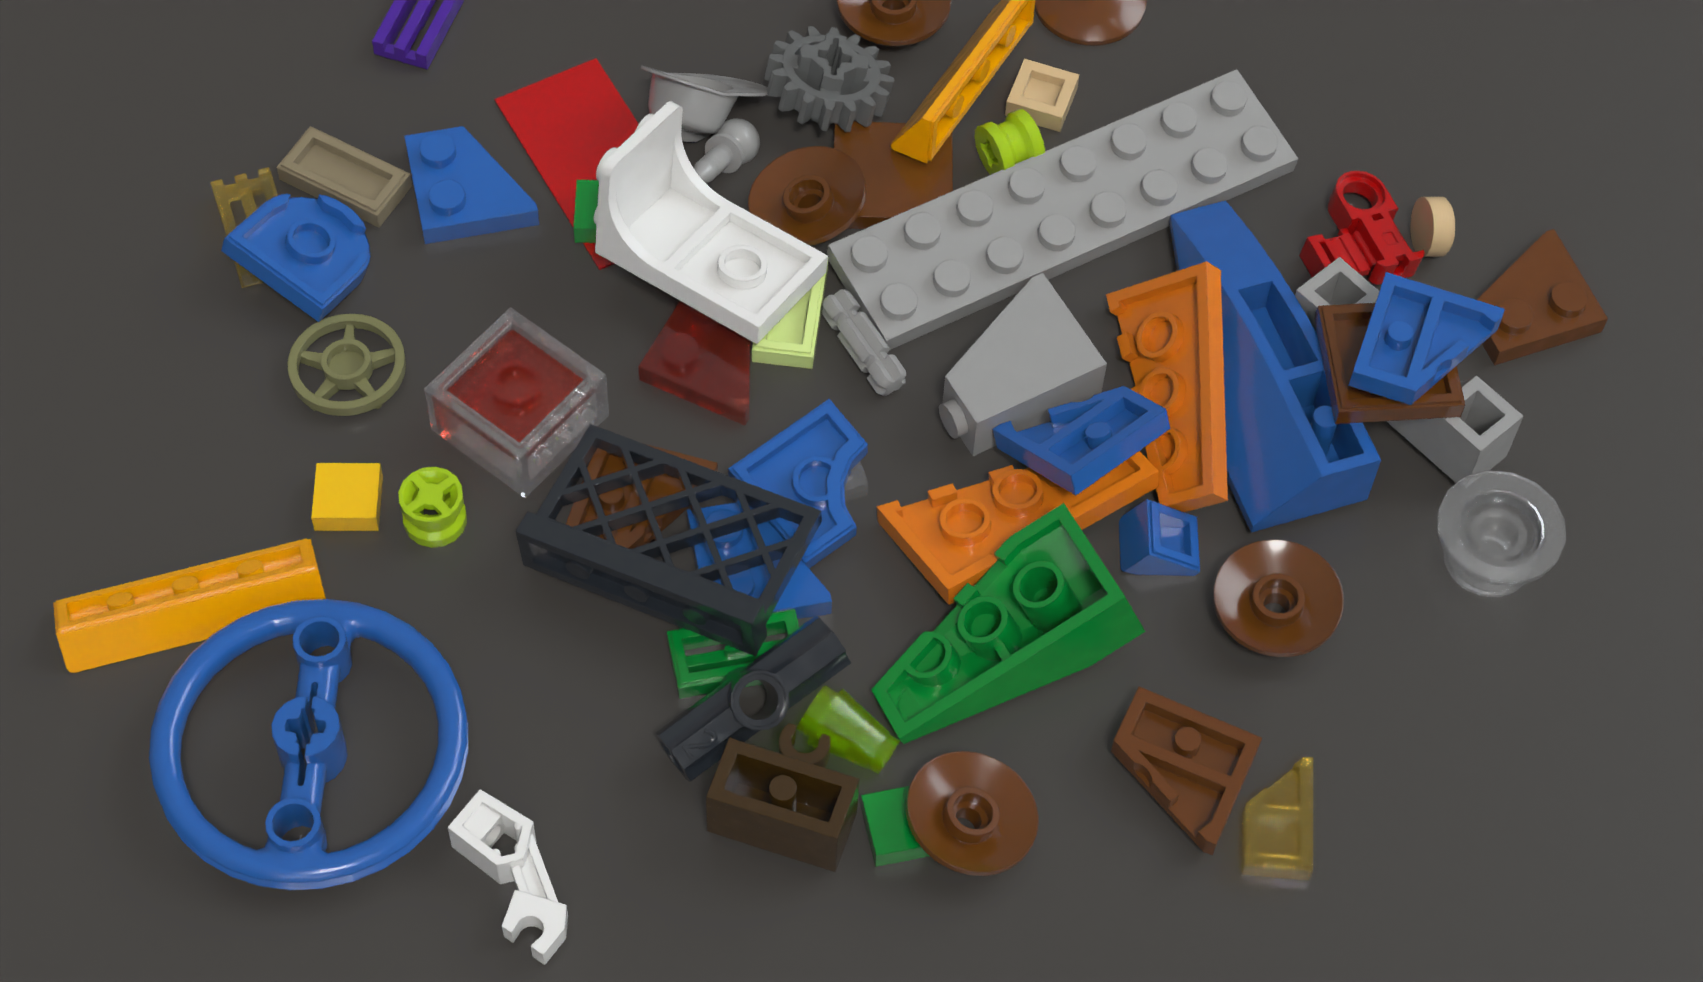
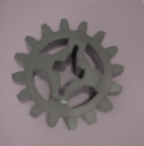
[764,26,894,132]

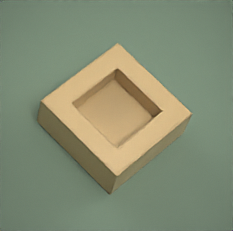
[1005,59,1079,132]

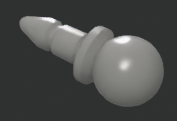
[694,118,760,183]

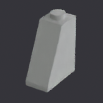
[939,273,1107,456]

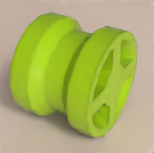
[975,109,1045,175]
[398,467,467,548]

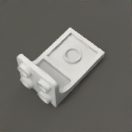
[594,101,828,344]

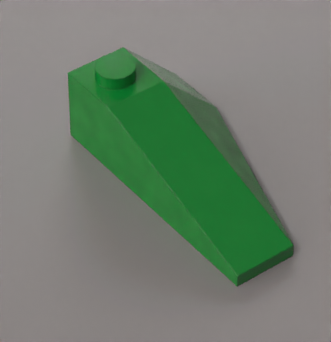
[871,503,1146,744]

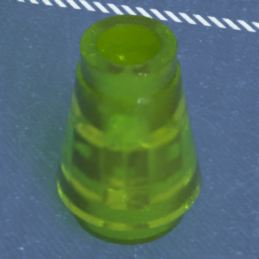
[796,685,900,775]

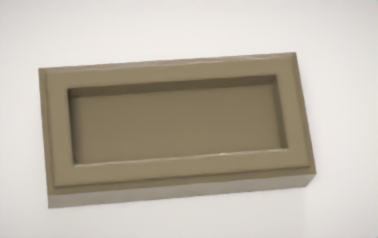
[277,126,412,228]

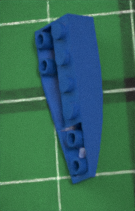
[1169,200,1381,533]

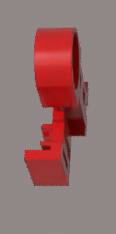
[1299,171,1425,285]

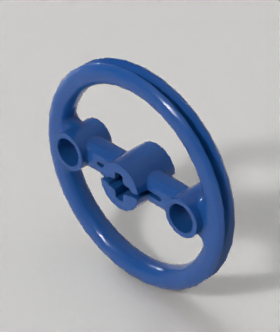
[149,599,468,890]

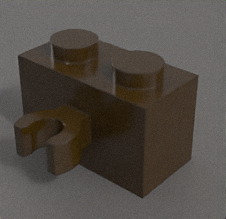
[706,723,860,872]

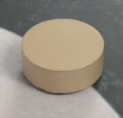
[1410,197,1455,257]

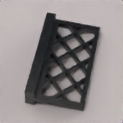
[515,424,822,656]

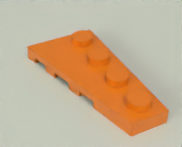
[877,451,1159,605]

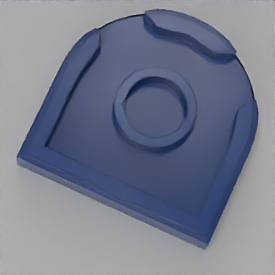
[221,194,371,322]

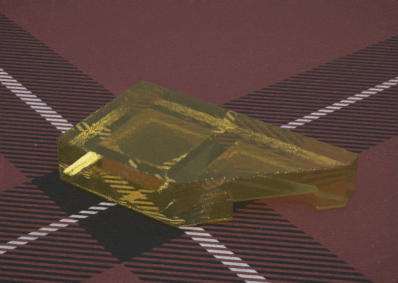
[1242,757,1313,881]

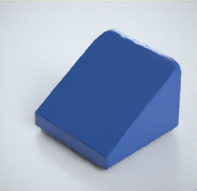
[1119,499,1200,576]

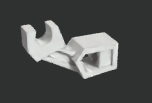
[448,789,568,965]

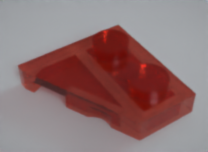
[638,301,750,426]

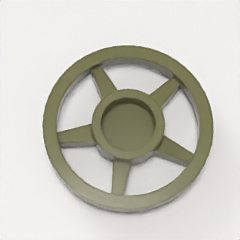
[288,314,406,416]

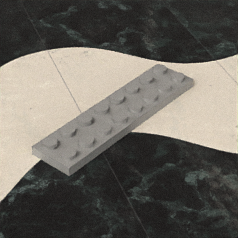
[827,69,1299,350]

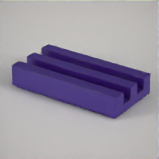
[372,0,464,70]

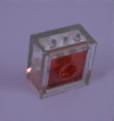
[424,307,609,498]

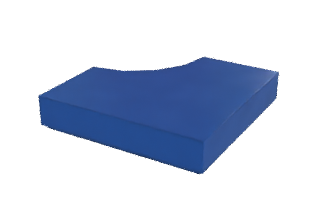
[728,399,868,568]

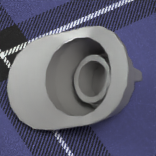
[640,65,768,142]

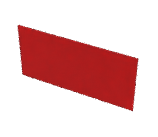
[494,58,639,270]

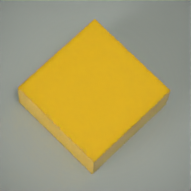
[311,463,383,531]

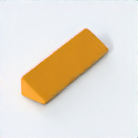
[891,0,1035,164]
[53,538,326,673]

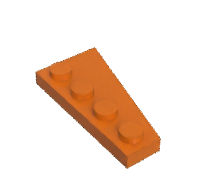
[1106,261,1228,512]

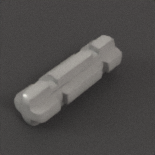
[822,289,906,396]

